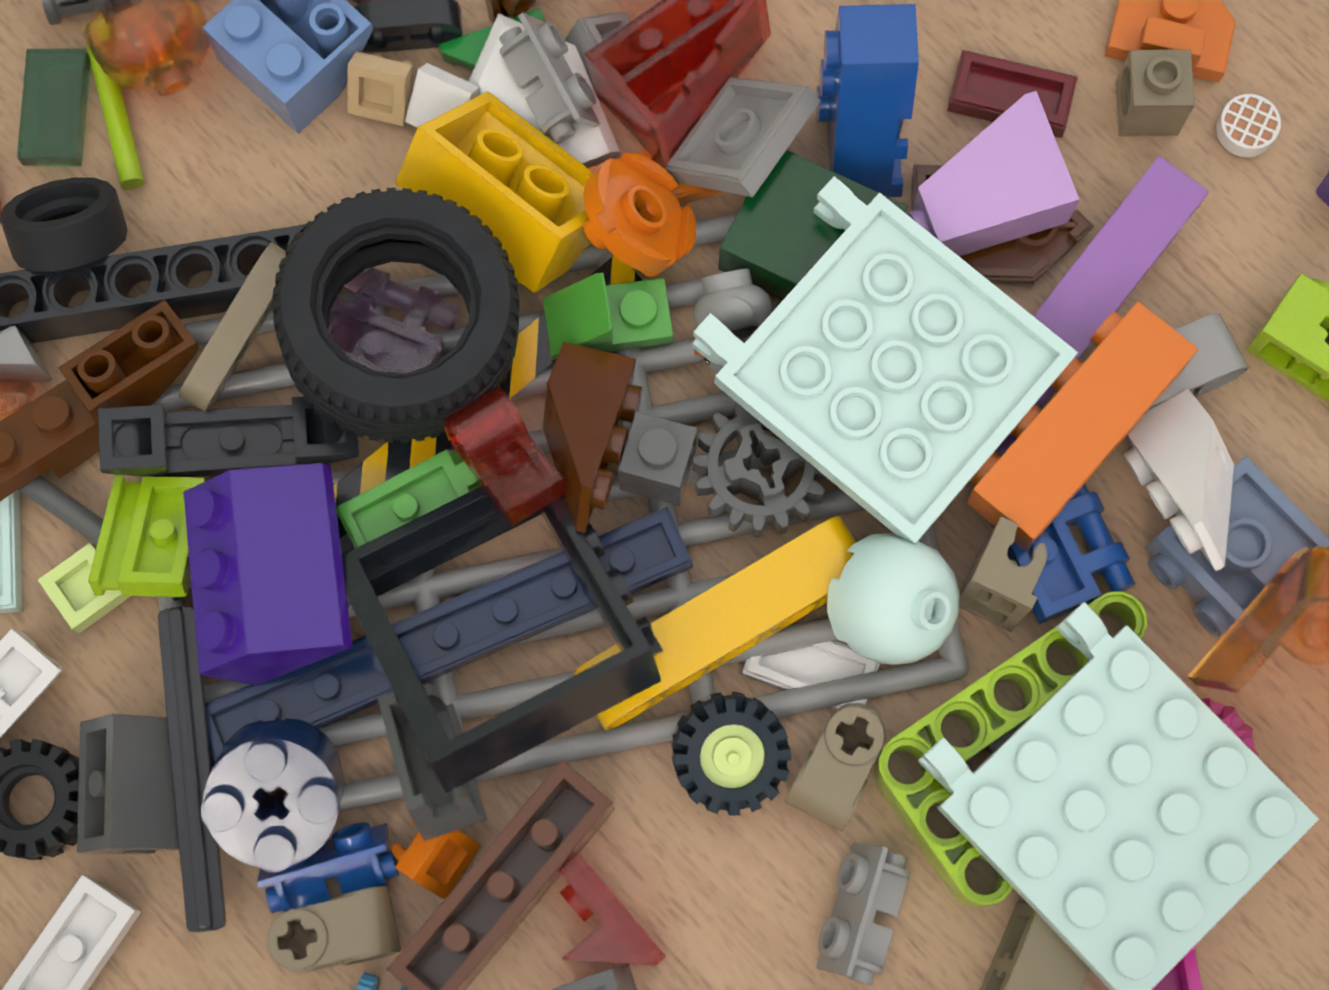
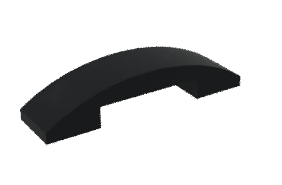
[98,396,359,477]

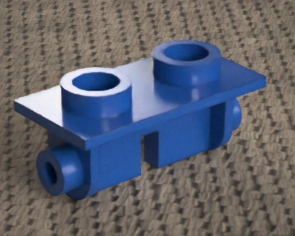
[257,822,399,913]

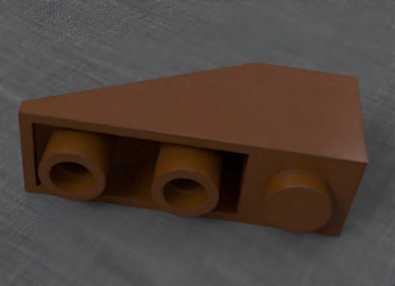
[543,342,643,533]

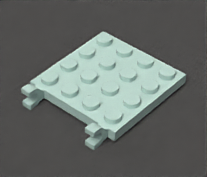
[692,176,1078,544]
[918,602,1319,990]

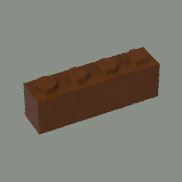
[386,760,615,990]

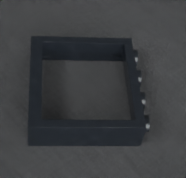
[342,458,663,793]

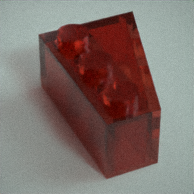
[584,0,771,169]

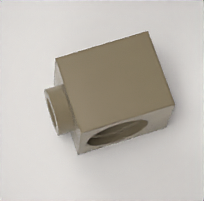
[1115,50,1195,136]

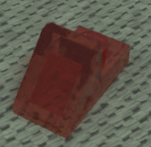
[559,854,666,966]

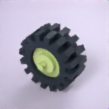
[671,692,791,816]

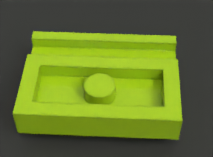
[88,476,206,598]

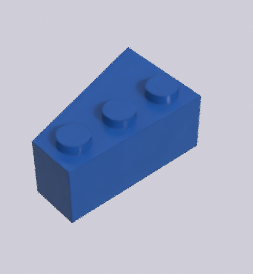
[816,4,919,197]

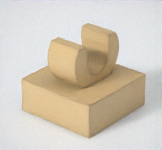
[347,51,413,127]

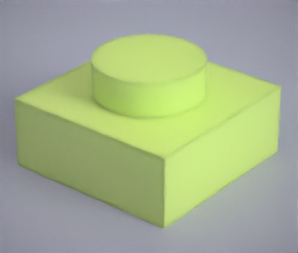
[38,543,131,634]

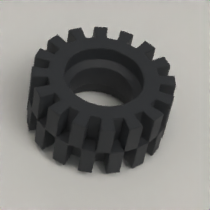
[0,739,79,860]

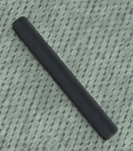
[157,606,226,933]

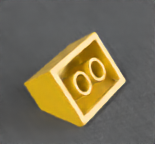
[395,91,592,293]

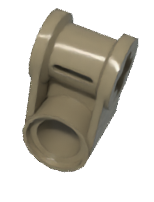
[784,702,885,832]
[267,886,401,972]

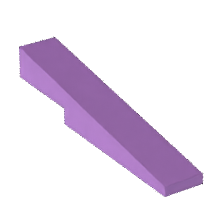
[969,156,1209,487]

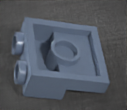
[1145,456,1329,641]

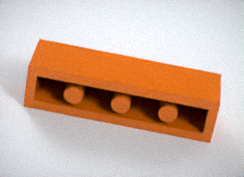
[967,301,1199,552]

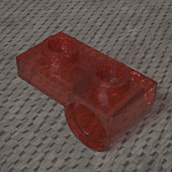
[442,387,568,526]

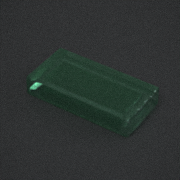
[17,49,91,166]

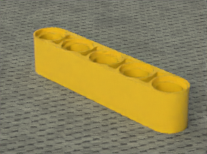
[572,516,856,731]

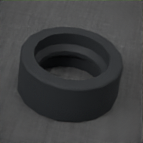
[0,177,128,272]

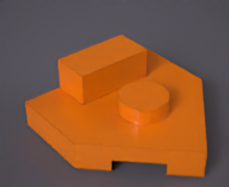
[1104,0,1236,82]

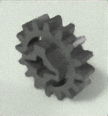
[692,402,827,537]

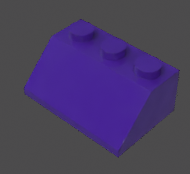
[183,463,352,686]

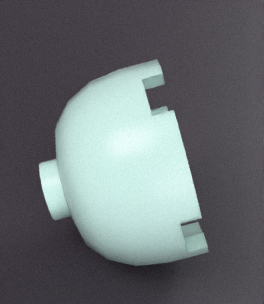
[827,533,960,665]

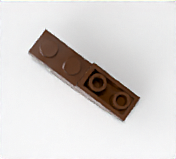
[0,300,199,501]

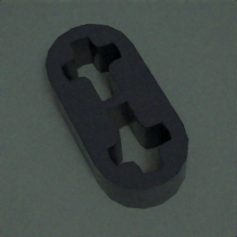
[354,0,463,52]

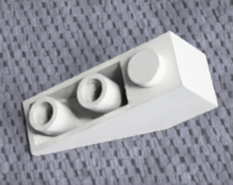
[1123,389,1234,571]

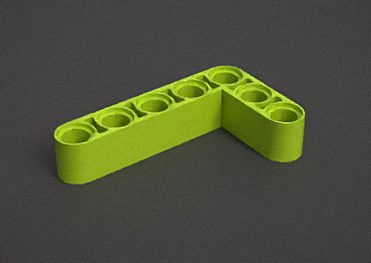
[873,592,1147,908]

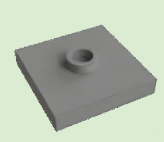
[665,77,821,197]

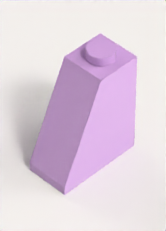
[907,91,1080,256]

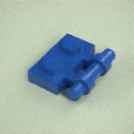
[989,484,1135,624]

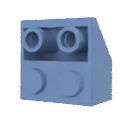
[202,0,373,134]

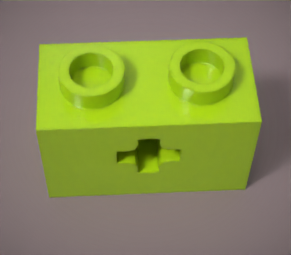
[1246,273,1329,403]

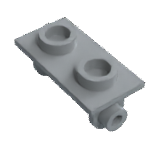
[499,13,600,143]
[816,843,910,986]

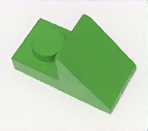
[543,273,673,360]

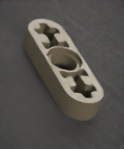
[178,242,286,412]

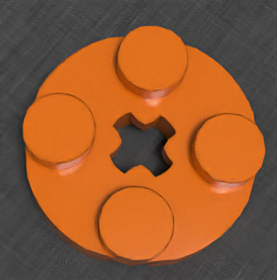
[583,153,696,277]

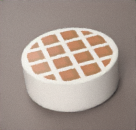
[1216,94,1281,157]

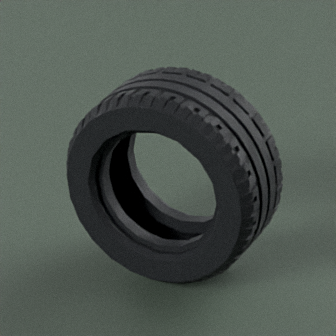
[272,187,520,443]

